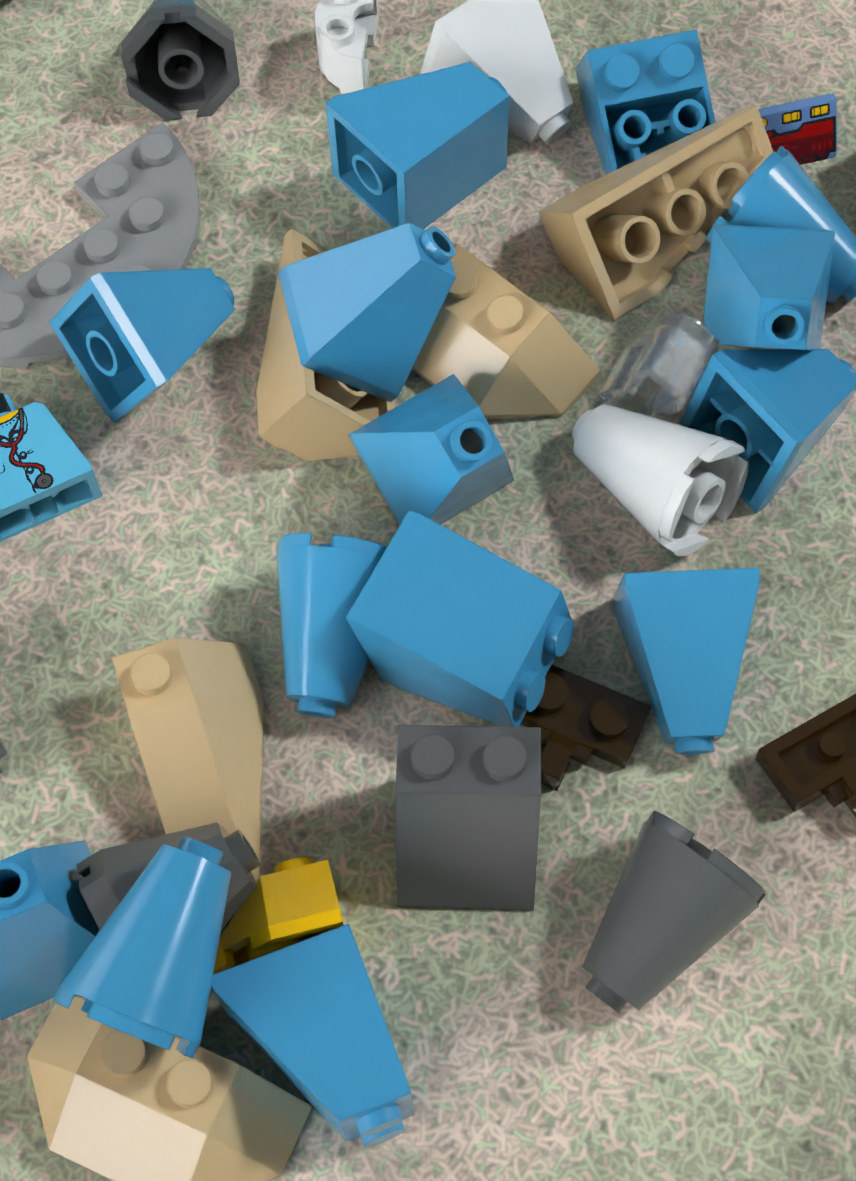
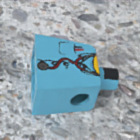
[0,393,103,542]

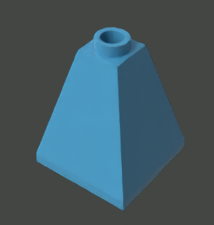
[278,222,456,402]
[701,224,835,350]
[49,268,236,423]
[679,349,856,513]
[348,374,514,525]
[612,568,760,755]
[0,840,100,1020]

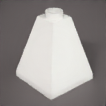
[420,0,574,145]

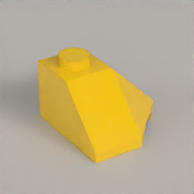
[213,857,344,975]

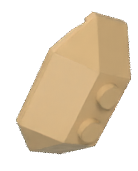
[412,243,601,419]
[27,996,313,1181]

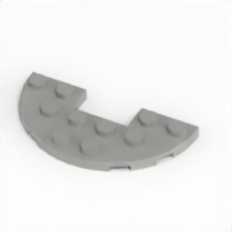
[0,122,201,367]

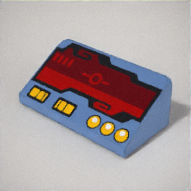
[727,93,837,165]

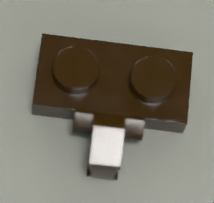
[520,664,651,791]
[756,694,856,818]

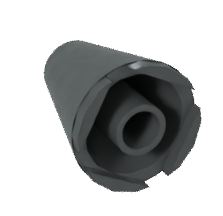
[582,810,766,1013]

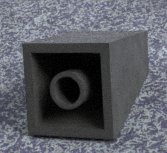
[396,725,541,910]

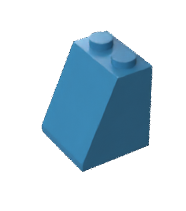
[326,62,510,229]
[346,511,574,727]
[211,924,414,1147]

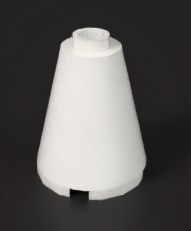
[572,404,748,556]

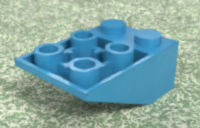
[575,29,715,174]

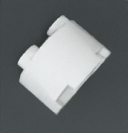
[315,0,379,94]

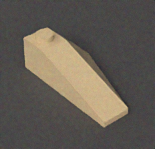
[539,106,773,320]
[256,228,395,461]
[112,638,265,882]

